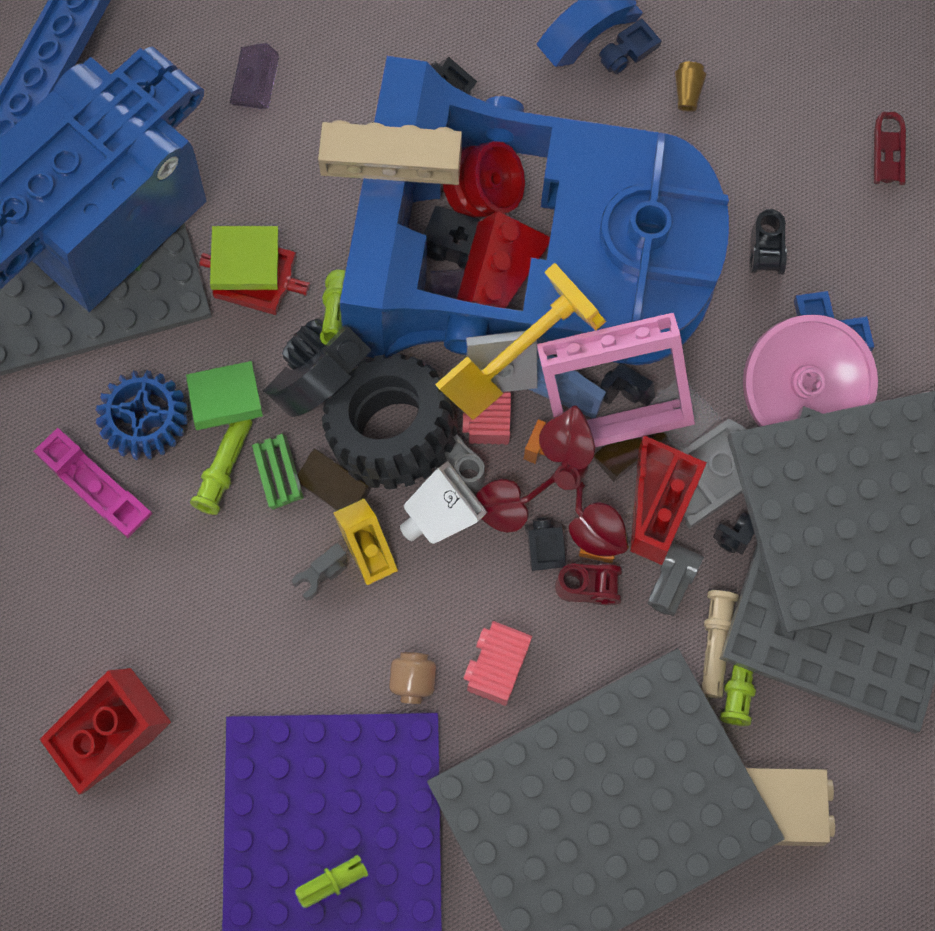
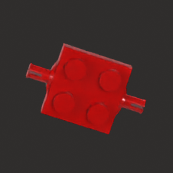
[199,247,310,315]

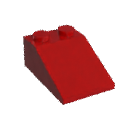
[39,668,171,795]

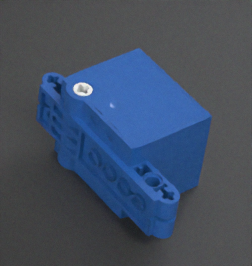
[0,46,207,312]

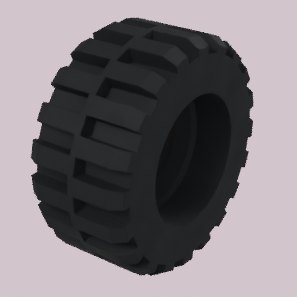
[322,354,458,489]

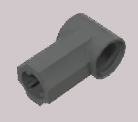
[647,542,704,616]

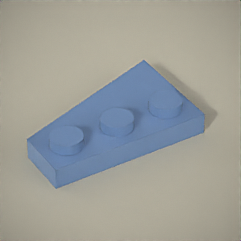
[529,347,606,419]

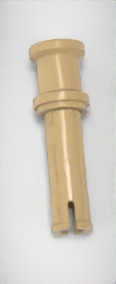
[701,590,739,698]

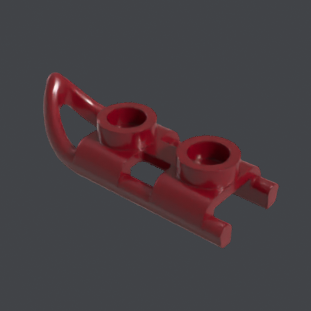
[874,111,906,185]

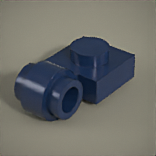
[599,18,662,74]

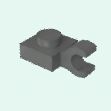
[292,542,348,601]

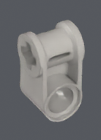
[434,435,485,493]

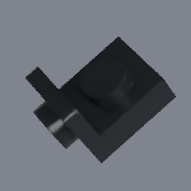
[431,57,477,94]
[601,363,655,406]
[713,512,755,555]
[525,517,566,571]

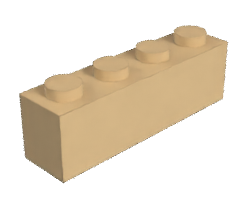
[318,120,462,185]

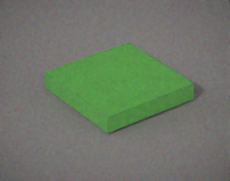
[186,361,263,430]

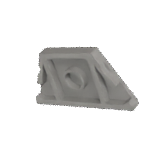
[682,419,746,529]

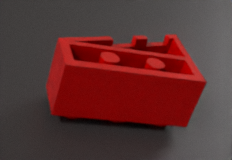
[457,211,550,308]
[630,435,707,565]

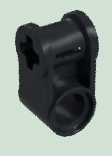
[749,209,787,275]

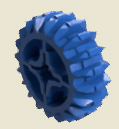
[96,370,188,460]

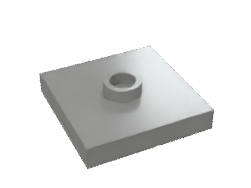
[466,331,538,392]

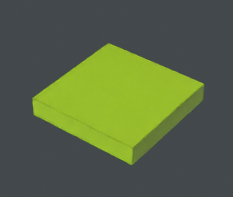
[210,226,279,290]

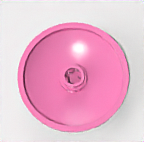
[743,315,878,427]

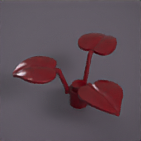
[475,405,629,557]

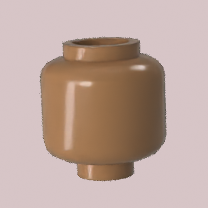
[389,652,436,704]

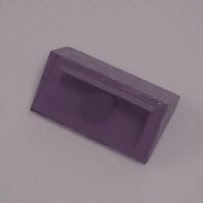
[230,43,279,109]

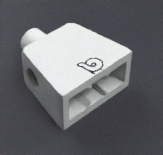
[400,461,487,544]

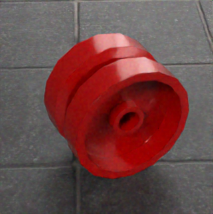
[443,141,525,218]

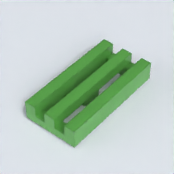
[252,434,304,510]

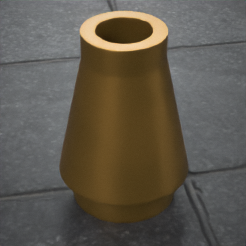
[675,61,707,112]

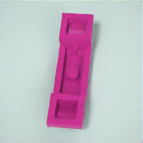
[33,428,152,538]

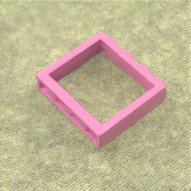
[537,313,695,447]

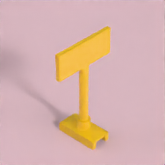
[435,263,606,420]

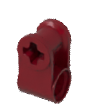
[555,563,622,605]

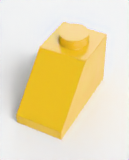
[333,499,398,585]

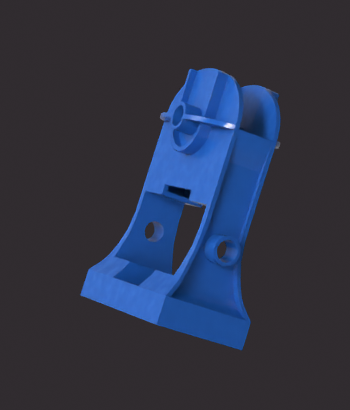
[340,56,729,365]

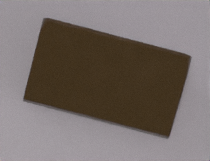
[594,432,668,482]
[298,448,369,511]

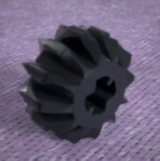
[282,319,325,370]

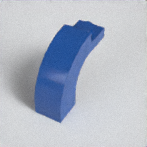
[536,0,643,67]

